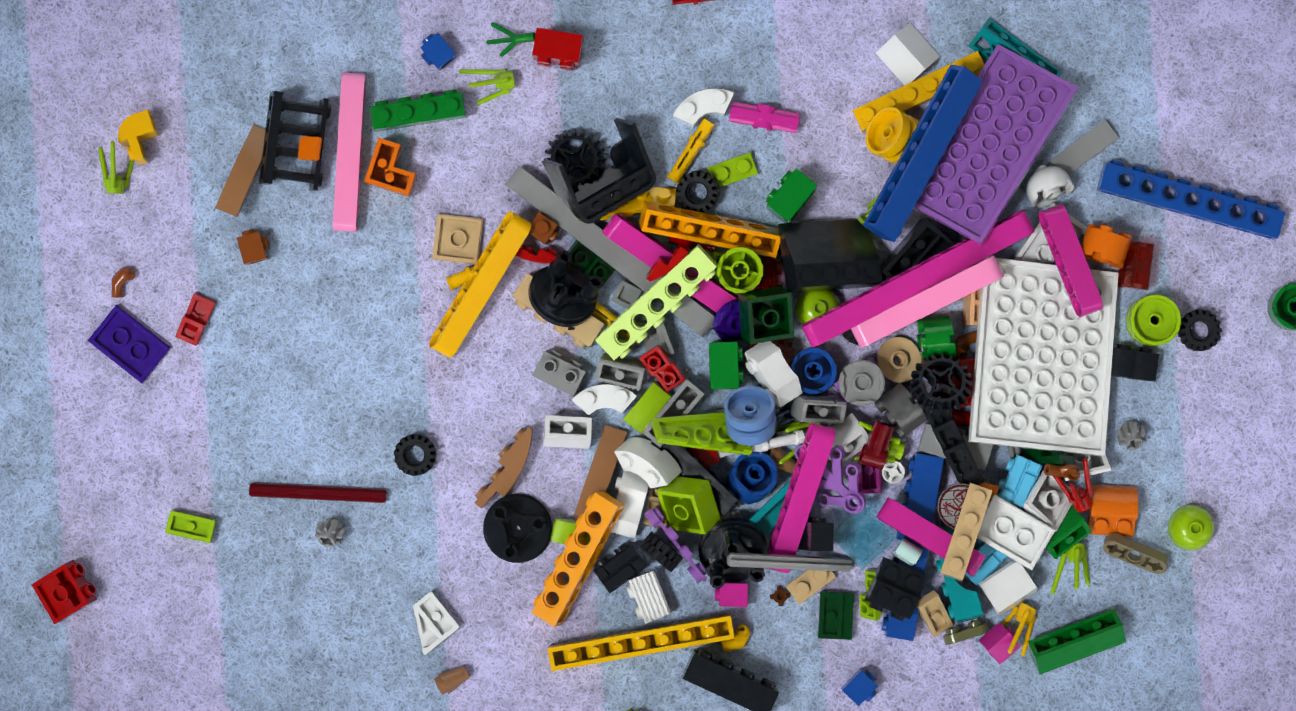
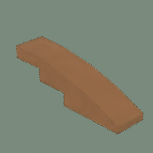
[215,125,265,217]
[574,425,627,521]

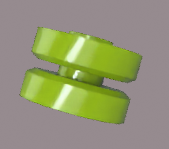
[1125,295,1181,346]

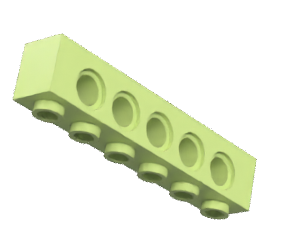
[595,244,717,360]

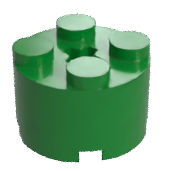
[1267,283,1296,331]
[916,315,956,360]

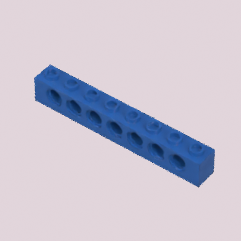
[1096,160,1285,240]

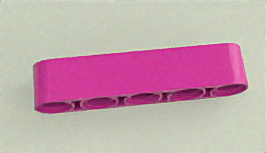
[1038,204,1103,317]
[876,497,986,577]

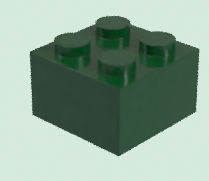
[738,286,794,345]

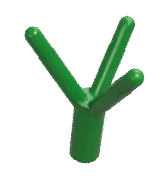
[486,22,536,57]

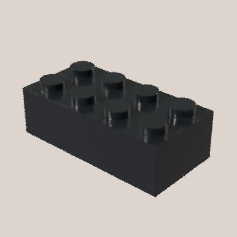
[682,649,779,711]

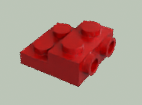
[31,560,97,625]

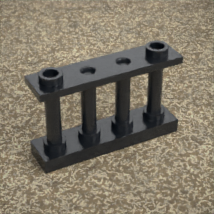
[259,91,331,191]

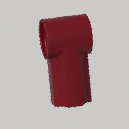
[859,420,894,470]

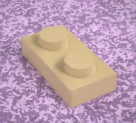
[786,570,836,605]
[916,590,953,638]

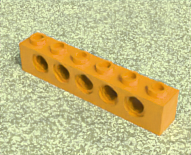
[639,201,780,258]
[532,491,626,627]

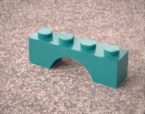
[936,527,985,623]

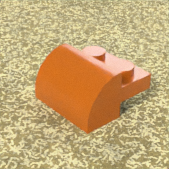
[1087,484,1138,536]

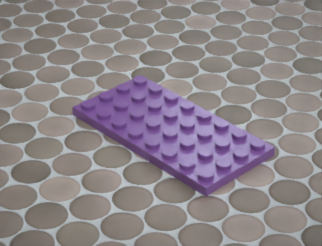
[914,44,1078,246]

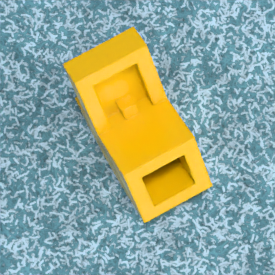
[118,109,159,166]

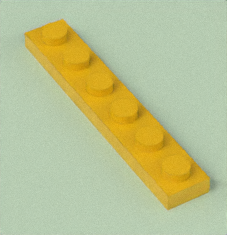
[852,51,984,132]

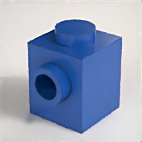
[420,33,457,71]
[841,669,878,706]

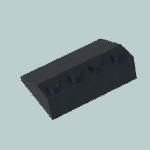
[778,219,883,293]

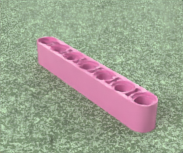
[333,72,366,232]
[851,255,1004,348]

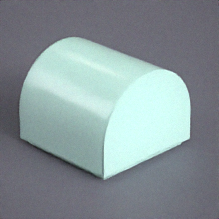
[892,538,923,566]

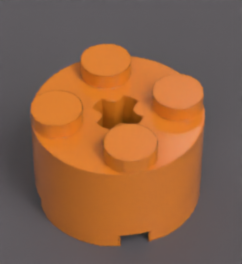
[1081,224,1132,269]

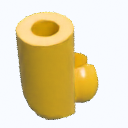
[721,624,751,652]

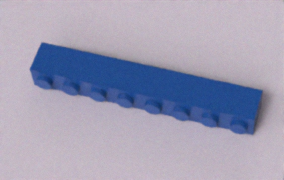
[863,65,983,242]
[881,453,944,641]

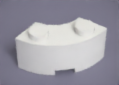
[673,89,734,128]
[744,341,802,408]
[572,384,637,415]
[614,437,682,488]
[611,471,649,539]

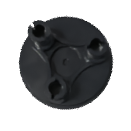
[528,250,603,327]
[483,494,552,563]
[698,518,768,588]

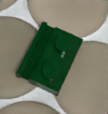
[818,592,854,640]

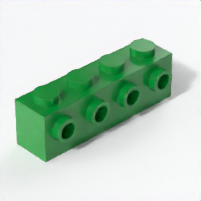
[370,90,466,132]
[1028,609,1126,675]

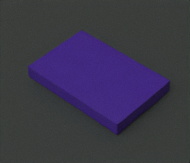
[88,305,171,384]

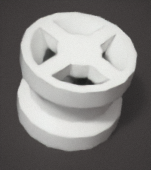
[881,461,905,484]

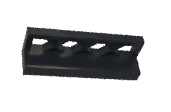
[659,444,740,515]

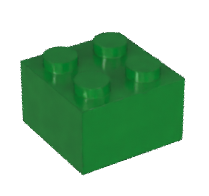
[766,168,818,223]
[709,342,743,390]

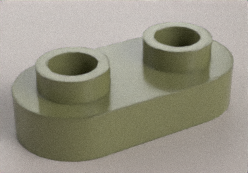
[943,619,989,645]

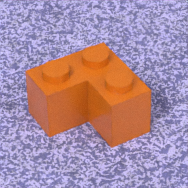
[364,137,417,198]

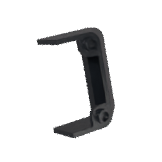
[542,118,656,224]

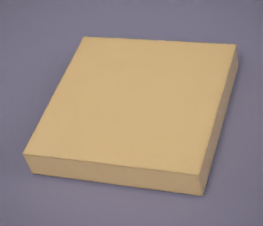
[432,213,483,265]

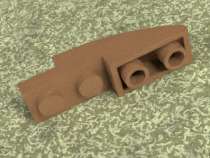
[474,427,533,509]

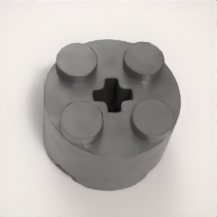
[874,383,927,439]

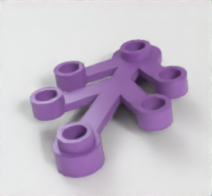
[795,444,866,514]
[644,507,708,583]

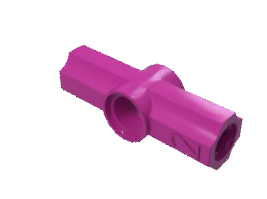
[729,101,800,134]

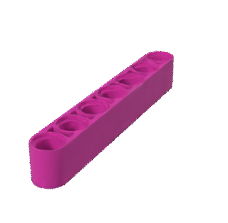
[602,213,738,313]
[765,423,835,573]

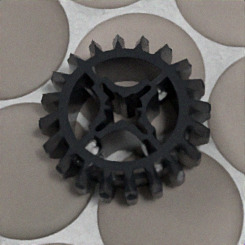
[544,129,606,186]
[909,352,973,415]

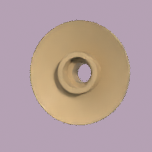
[877,337,921,383]

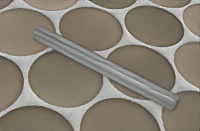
[727,553,853,572]

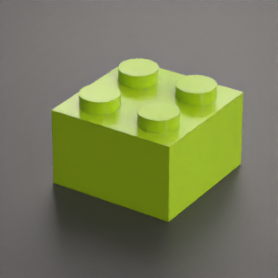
[656,476,721,535]

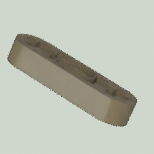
[1103,533,1168,574]

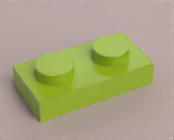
[707,152,758,188]
[165,510,217,543]

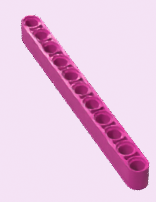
[801,210,1034,347]

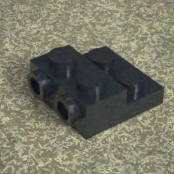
[865,557,927,621]

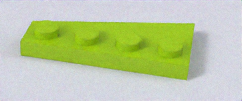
[652,412,752,455]

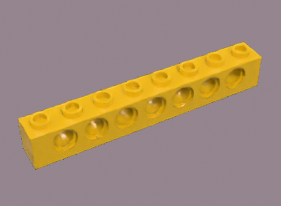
[547,614,735,671]

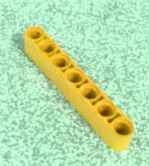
[429,211,532,358]

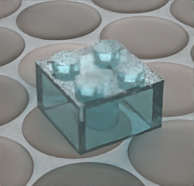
[833,507,896,571]

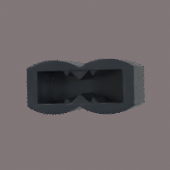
[1111,344,1159,382]

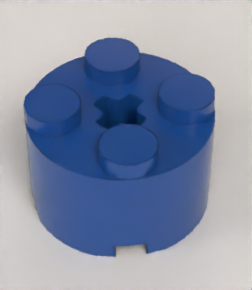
[790,348,837,394]
[726,452,777,505]

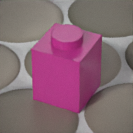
[715,582,748,607]
[978,622,1021,665]

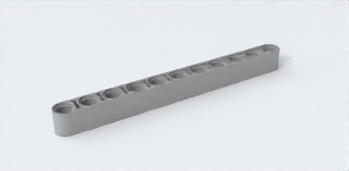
[505,166,715,337]

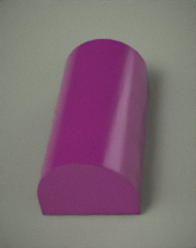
[857,451,882,494]

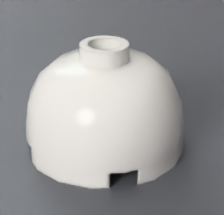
[1026,165,1074,208]

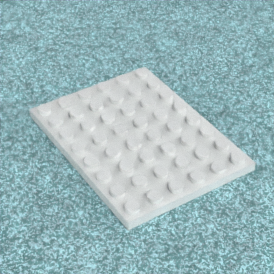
[968,257,1118,456]

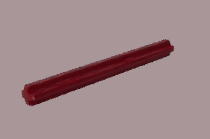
[249,483,387,503]

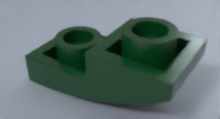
[568,240,615,288]
[1022,449,1074,465]

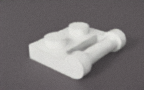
[751,430,805,452]

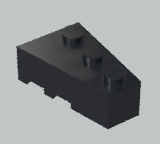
[881,218,955,280]

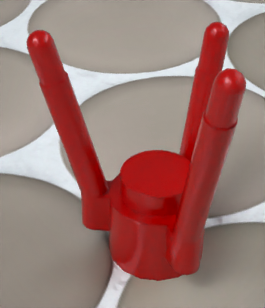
[1053,458,1094,512]

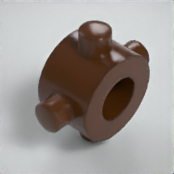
[770,586,790,606]

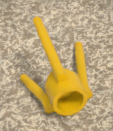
[1001,602,1037,656]

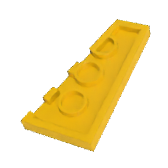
[581,187,676,223]

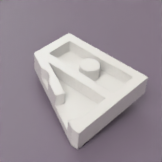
[413,591,460,655]

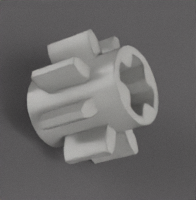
[1117,421,1146,450]
[315,518,345,547]

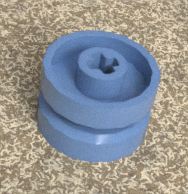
[724,386,777,446]

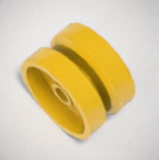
[865,107,919,165]

